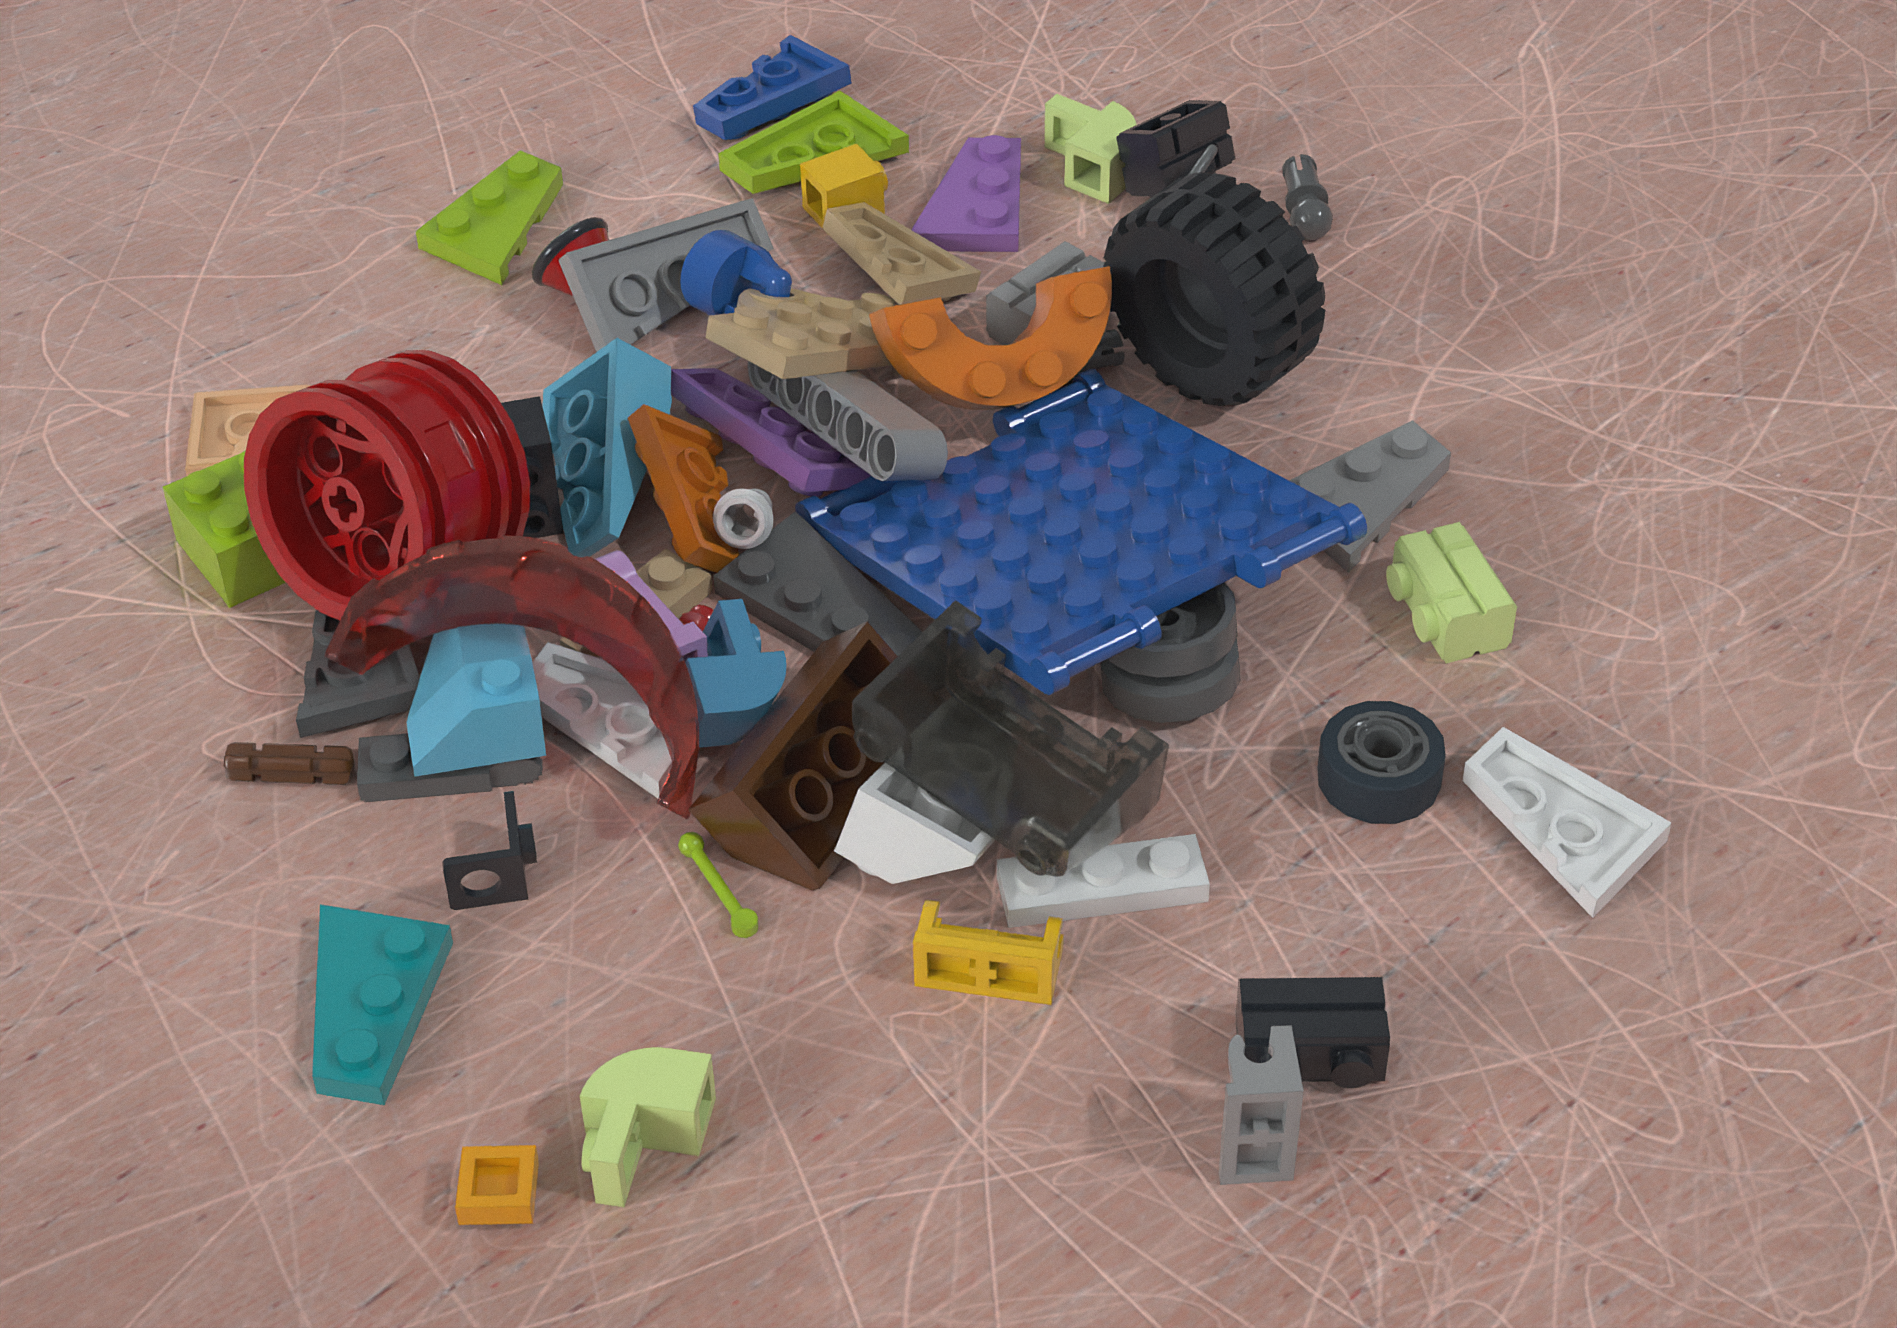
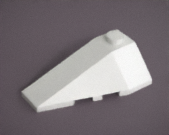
[834,681,1022,884]

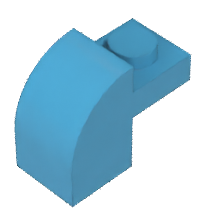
[670,599,787,749]

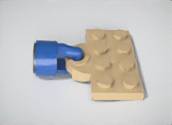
[680,230,895,379]

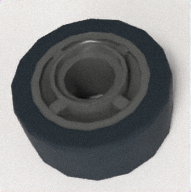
[1317,701,1446,824]

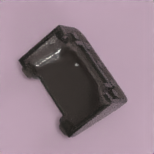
[852,600,1169,877]

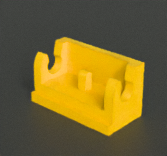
[913,900,1064,1005]

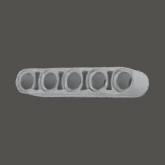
[748,361,948,481]

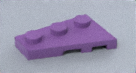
[911,135,1021,252]

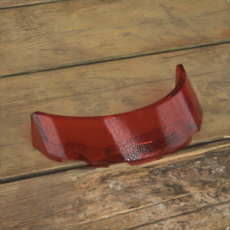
[325,535,699,819]

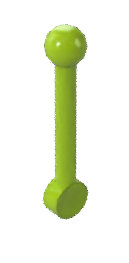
[678,832,758,938]

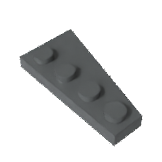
[714,511,943,686]

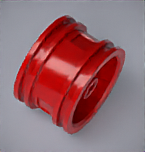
[244,350,530,624]

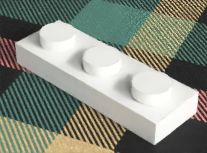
[997,834,1210,928]

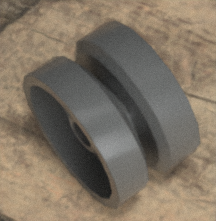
[1100,582,1240,723]

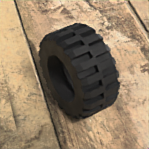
[1103,172,1326,406]

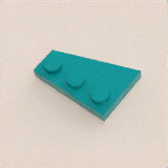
[312,904,453,1105]

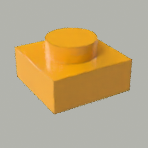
[455,1145,539,1225]

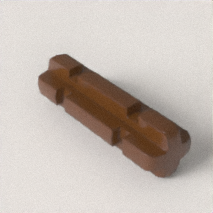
[224,742,355,785]

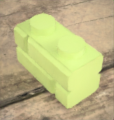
[1386,522,1517,663]

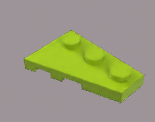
[718,91,909,194]
[416,150,563,285]

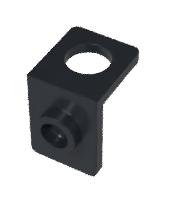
[442,791,537,910]

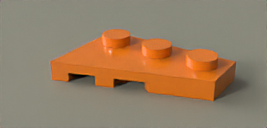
[627,404,739,573]

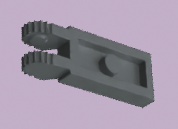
[357,733,543,802]

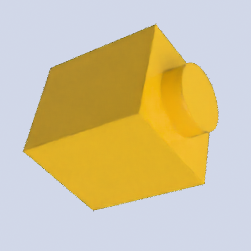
[800,143,888,228]

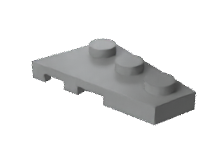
[1289,420,1451,573]

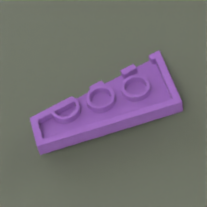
[671,368,871,496]

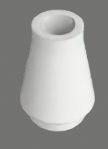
[713,489,774,549]

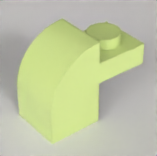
[1044,94,1137,204]
[580,1047,716,1207]

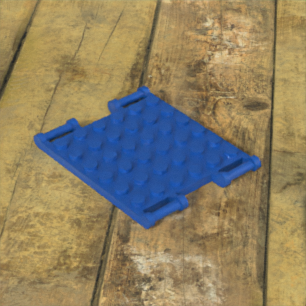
[795,369,1367,695]

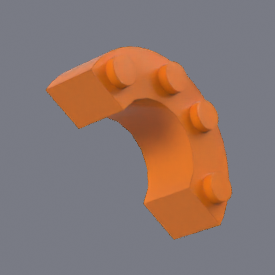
[869,266,1112,410]

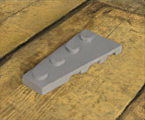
[558,198,774,352]

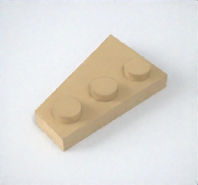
[822,202,981,305]

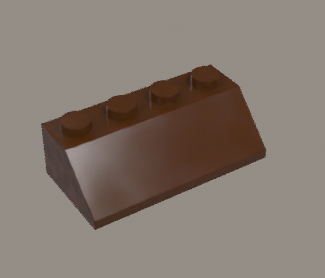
[688,621,941,891]

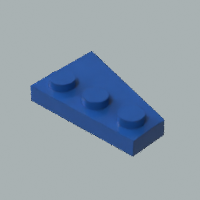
[693,35,852,140]

